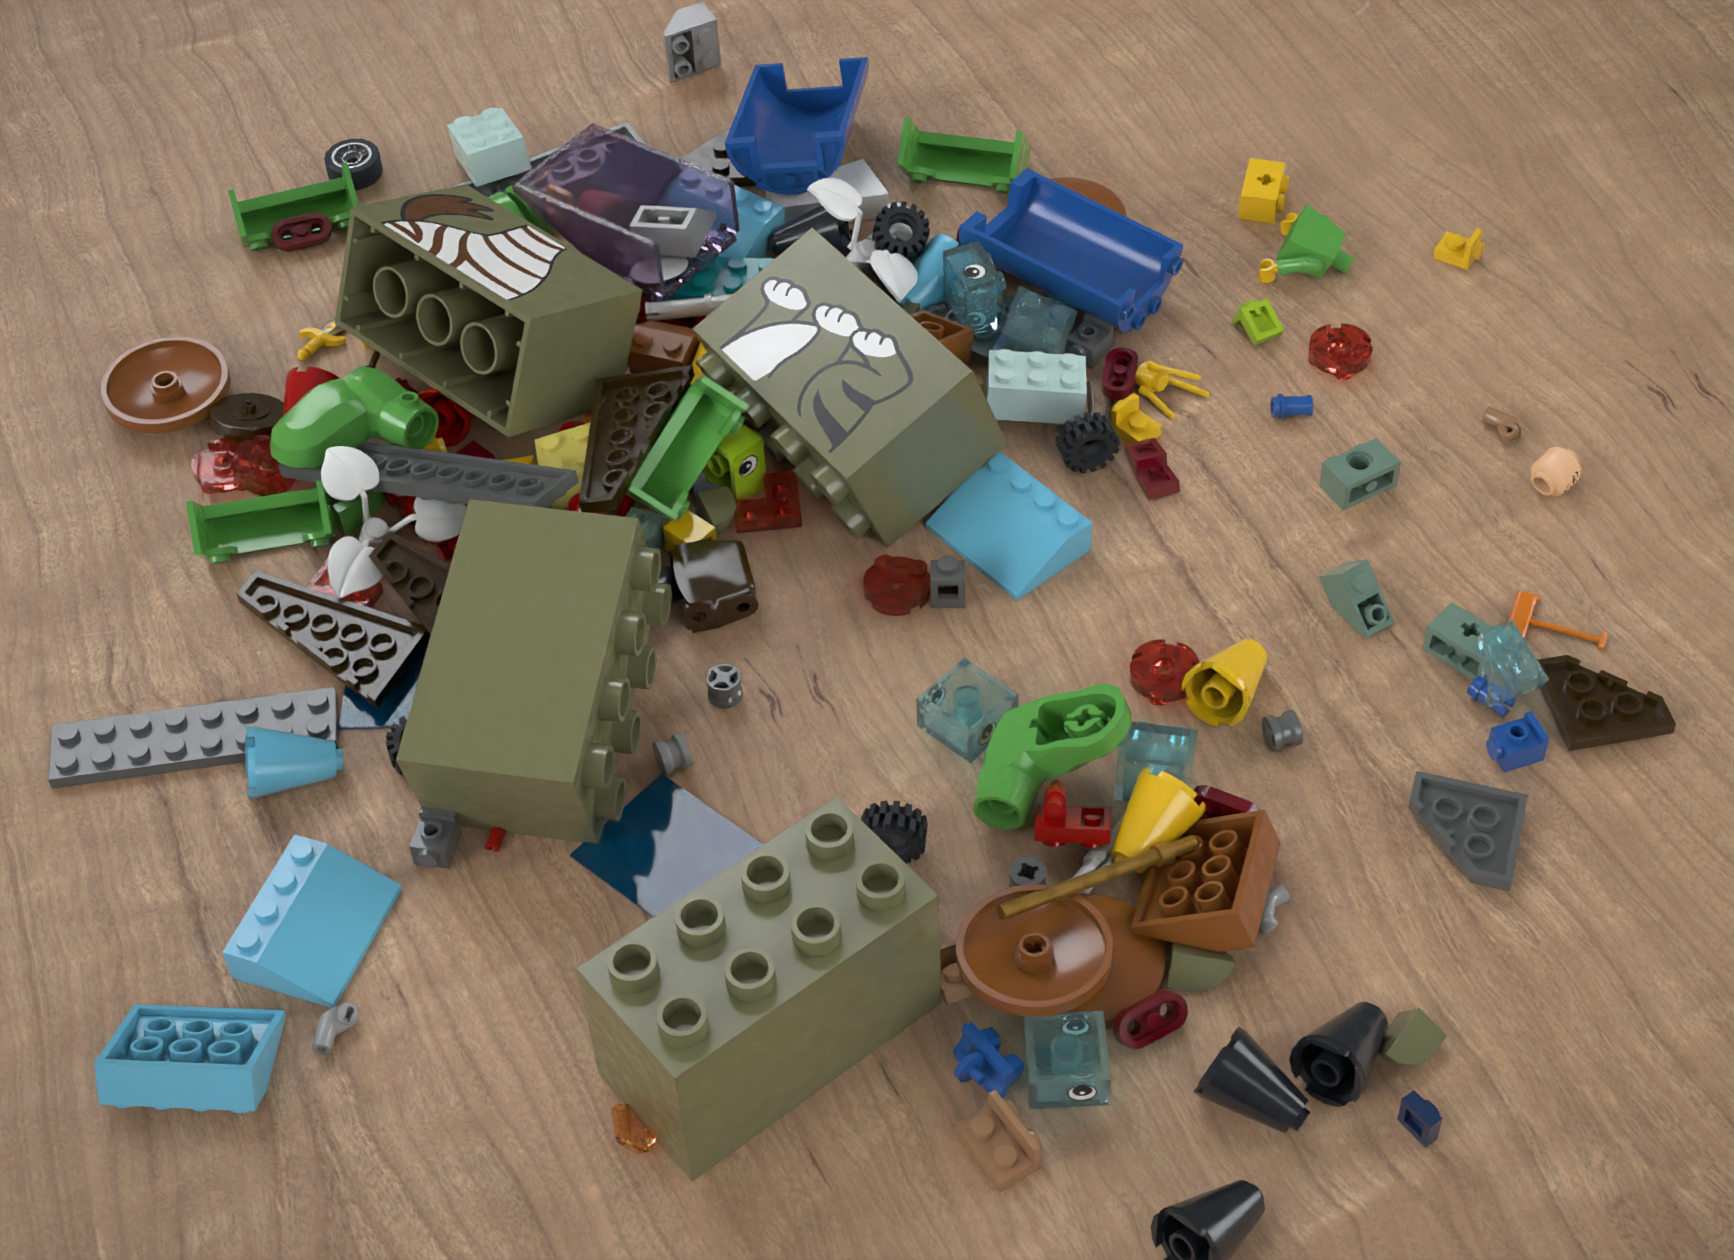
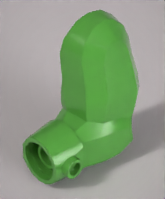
[269,366,439,469]
[973,683,1132,830]

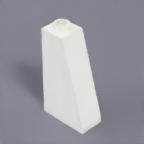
[765,159,889,223]

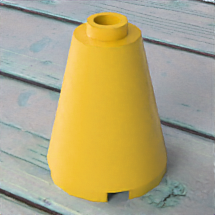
[1182,639,1267,727]
[1110,767,1205,875]

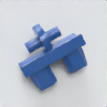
[953,1022,1025,1099]

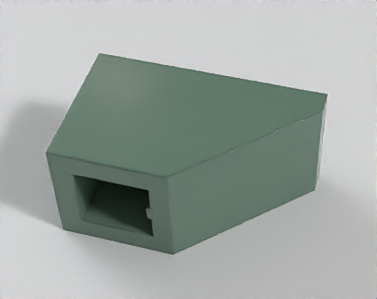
[1319,560,1394,638]

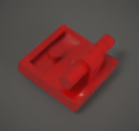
[1034,780,1112,848]

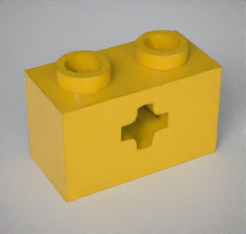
[1238,158,1290,224]

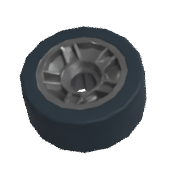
[324,139,383,190]

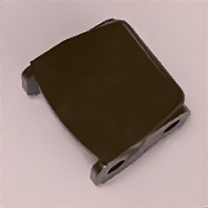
[669,540,759,633]

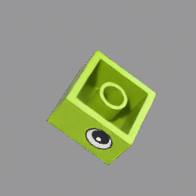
[702,423,767,505]

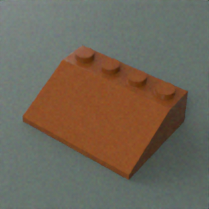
[1130,810,1280,952]

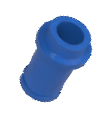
[1270,393,1313,419]
[1467,676,1516,717]

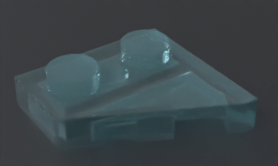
[1478,620,1549,708]

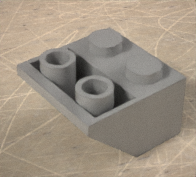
[663,2,721,83]
[630,205,717,257]

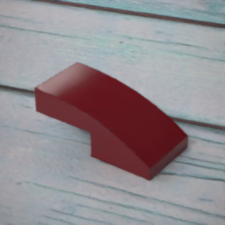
[1124,438,1180,500]

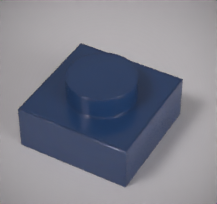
[1397,1090,1443,1148]

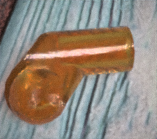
[612,1104,656,1154]

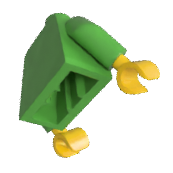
[1258,204,1354,283]

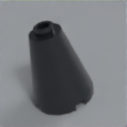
[769,205,853,257]
[1289,1002,1388,1107]
[1193,1027,1310,1134]
[1150,1180,1265,1260]

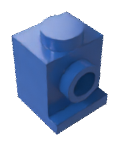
[1486,711,1549,773]

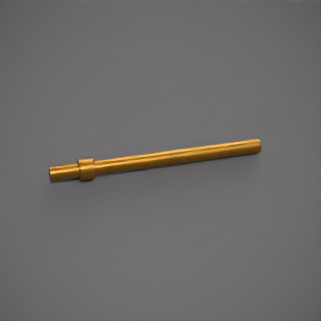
[996,835,1198,920]

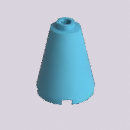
[895,233,975,311]
[245,726,343,798]

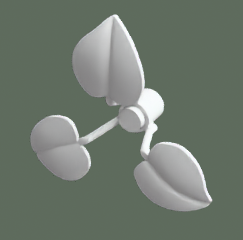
[807,178,918,302]
[321,446,467,598]

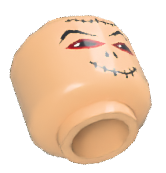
[1530,446,1582,496]

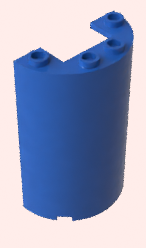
[724,57,869,195]
[959,168,1184,333]

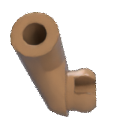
[1482,407,1521,443]

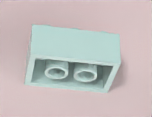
[447,108,532,187]
[986,349,1087,424]

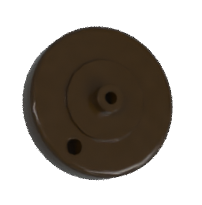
[209,393,284,443]

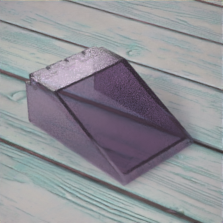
[512,123,740,302]

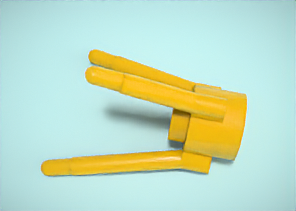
[1135,360,1210,419]

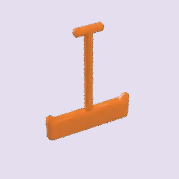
[1504,591,1608,651]

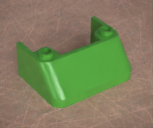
[897,117,1031,194]
[228,163,359,251]
[625,375,750,521]
[186,480,337,564]

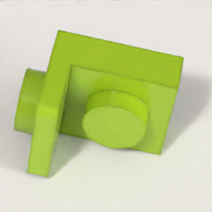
[1232,298,1284,346]

